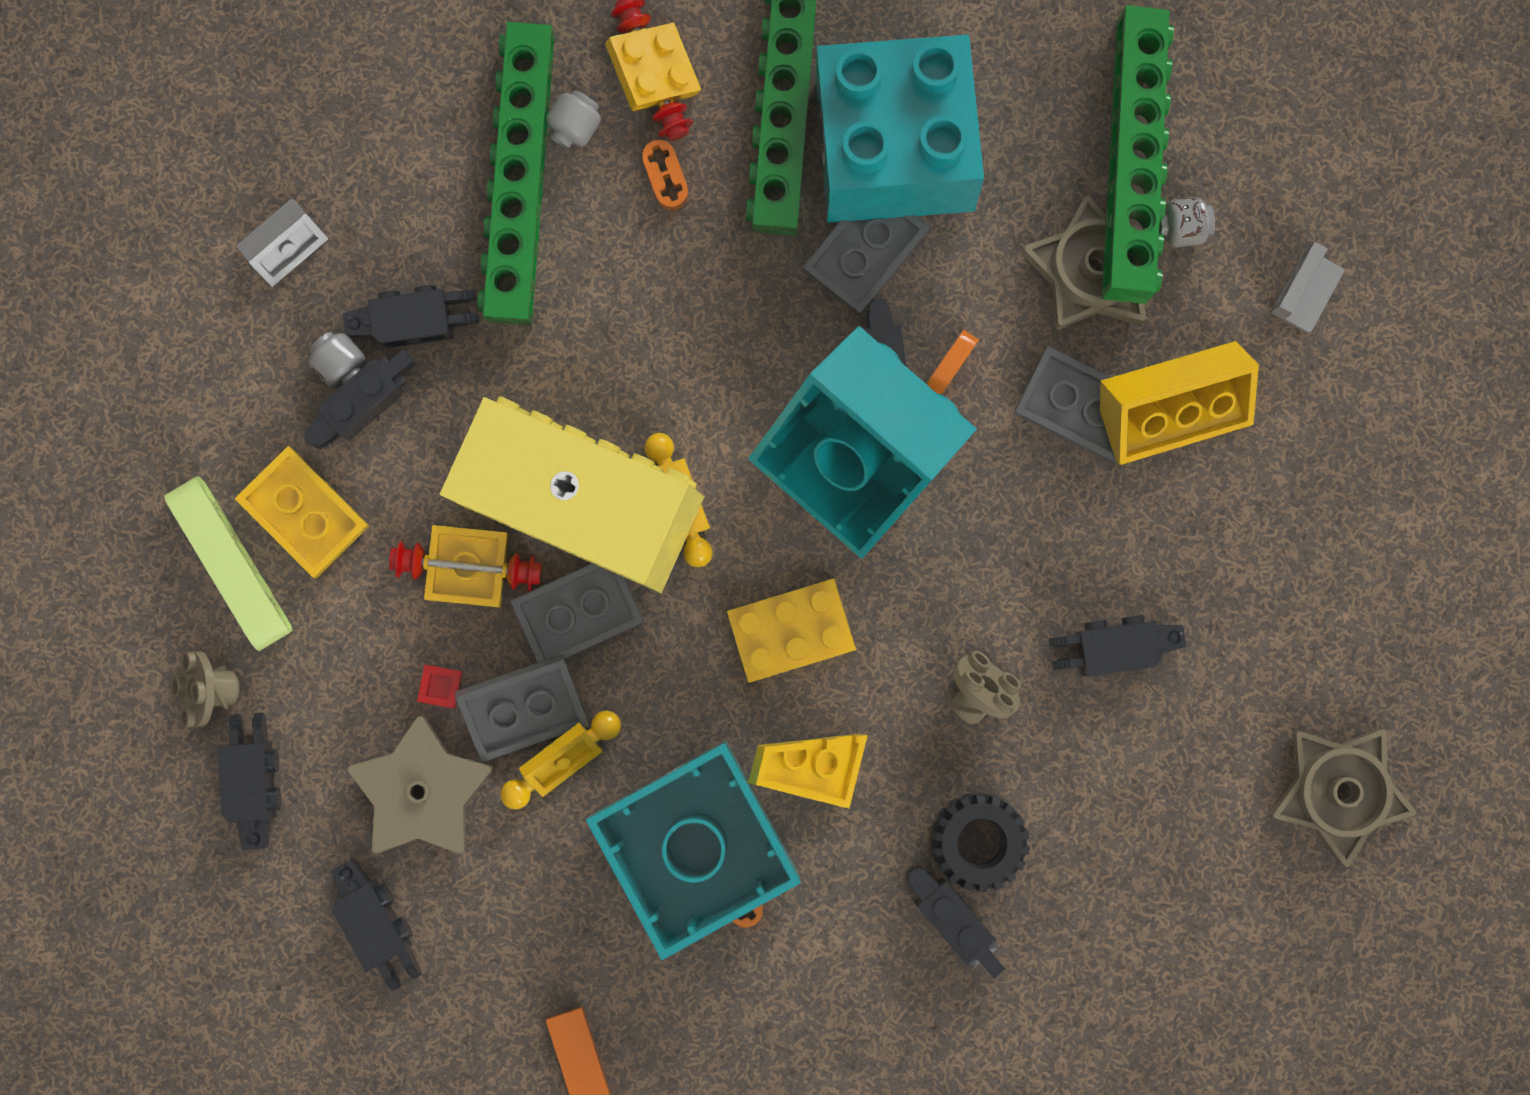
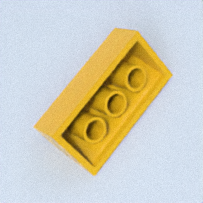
[1100,341,1259,465]

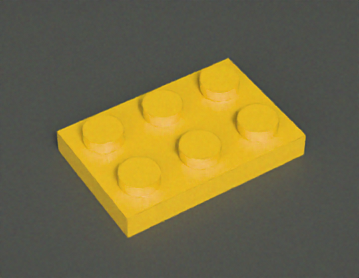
[235,446,369,579]
[727,579,856,683]

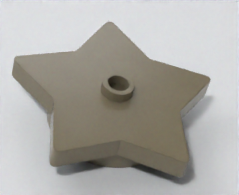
[1021,196,1146,330]
[347,716,493,854]
[1270,729,1416,867]

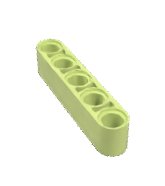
[164,476,293,651]

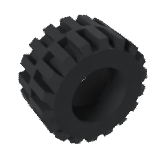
[930,793,1030,892]

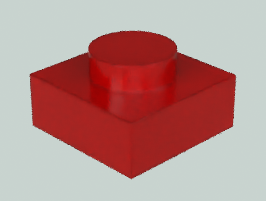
[417,664,464,709]

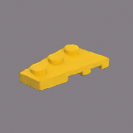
[748,734,868,809]

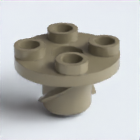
[171,651,239,728]
[952,651,1021,724]

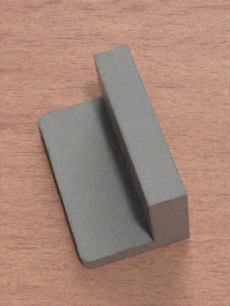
[237,198,328,287]
[1270,242,1344,333]

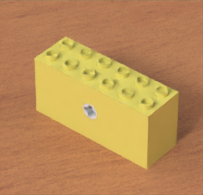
[439,396,704,593]

